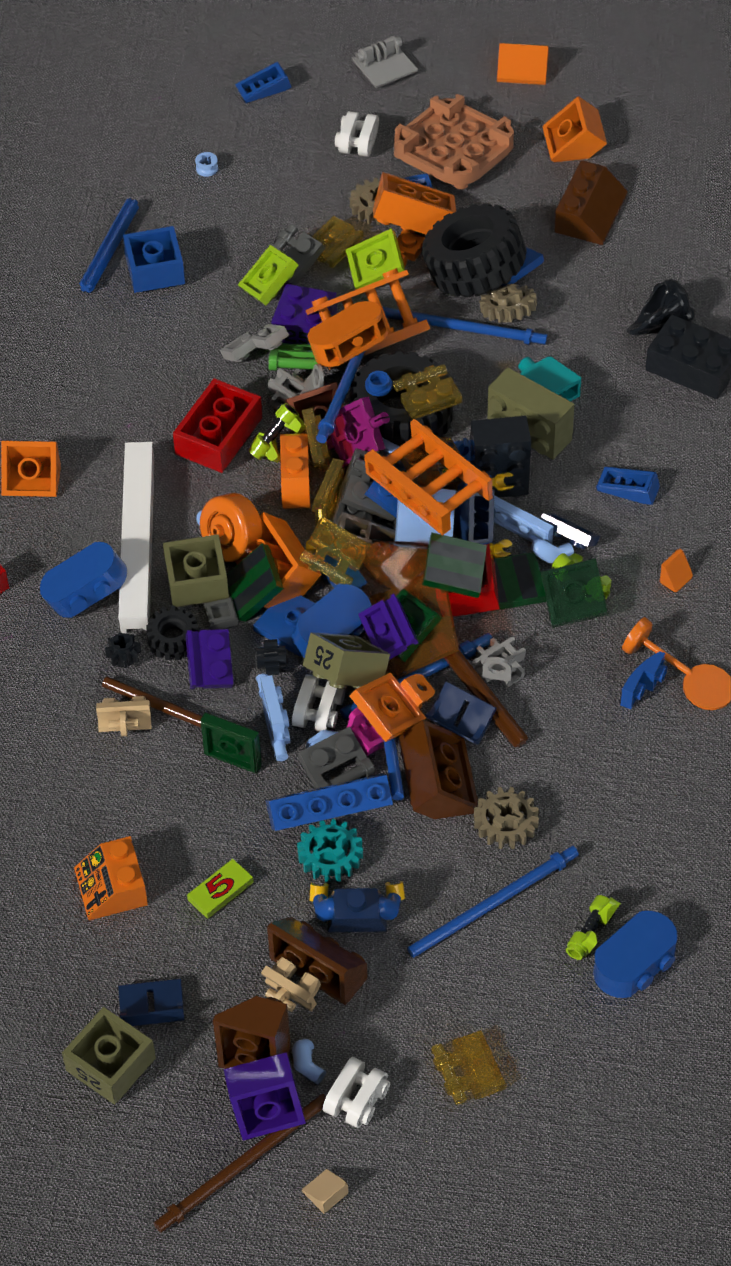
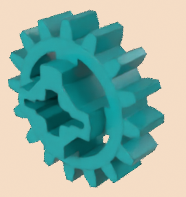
[297,819,363,882]

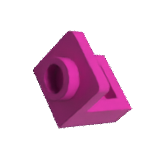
[347,707,384,756]

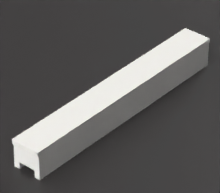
[118,442,154,633]

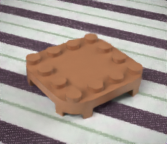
[394,94,514,189]

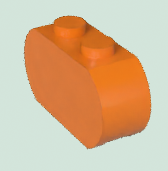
[307,301,388,367]
[280,433,310,509]

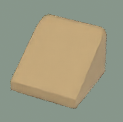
[302,1169,348,1214]

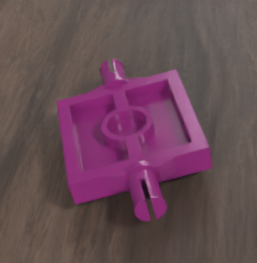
[320,397,390,467]

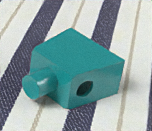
[518,357,581,402]

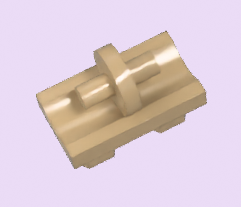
[96,696,152,737]
[261,957,321,1012]

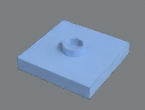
[395,489,456,545]

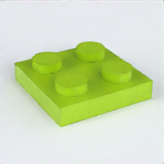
[346,228,405,290]
[238,245,299,306]

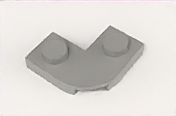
[220,324,289,362]

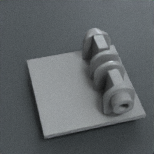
[352,36,418,88]

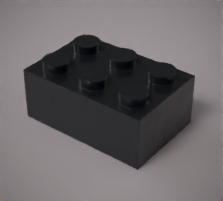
[645,314,731,400]
[470,416,531,498]

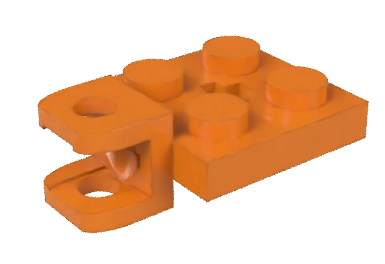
[350,673,435,742]

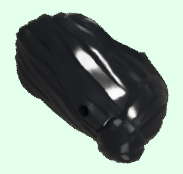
[626,279,695,336]

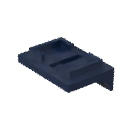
[425,681,497,745]
[118,979,185,1026]

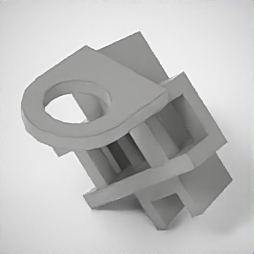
[268,364,324,409]
[472,636,526,689]

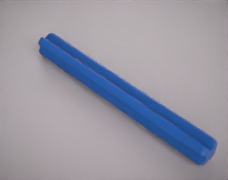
[79,198,139,293]

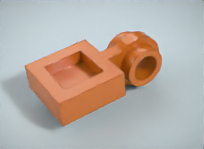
[397,230,425,268]

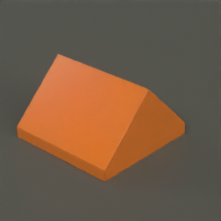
[497,43,549,85]
[1,440,61,497]

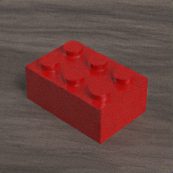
[173,378,262,473]

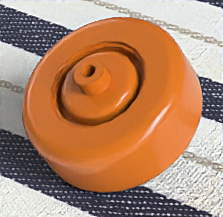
[200,493,262,562]

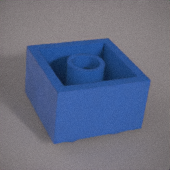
[123,226,185,293]

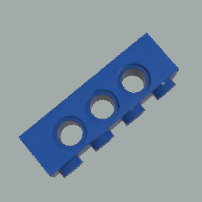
[266,774,393,831]

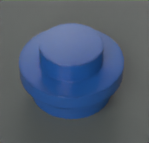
[365,371,392,396]

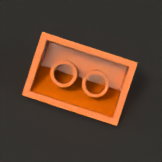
[373,172,456,236]
[235,512,322,608]

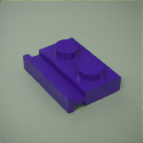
[358,593,419,660]
[186,629,234,689]

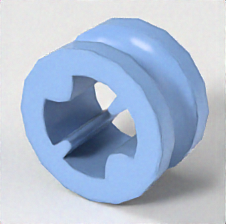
[195,152,218,177]

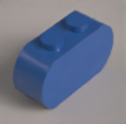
[40,542,127,618]
[291,584,372,658]
[593,911,677,998]

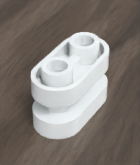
[335,111,379,157]
[292,674,345,731]
[323,1057,390,1128]

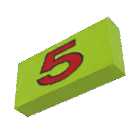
[187,859,254,919]

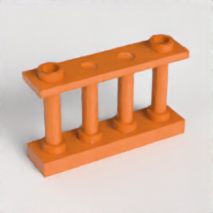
[306,268,430,370]
[364,419,493,536]

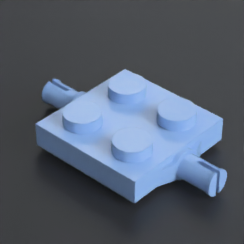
[256,674,290,761]

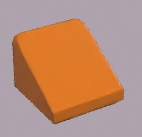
[660,549,693,592]

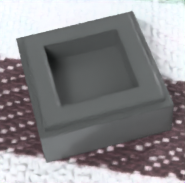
[204,597,238,630]

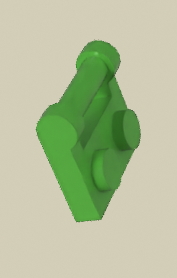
[269,343,323,371]

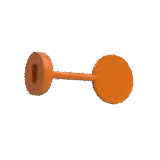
[622,617,731,710]

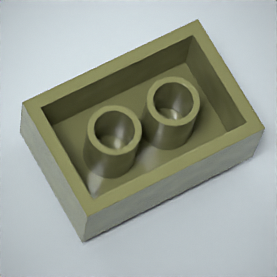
[487,367,575,460]

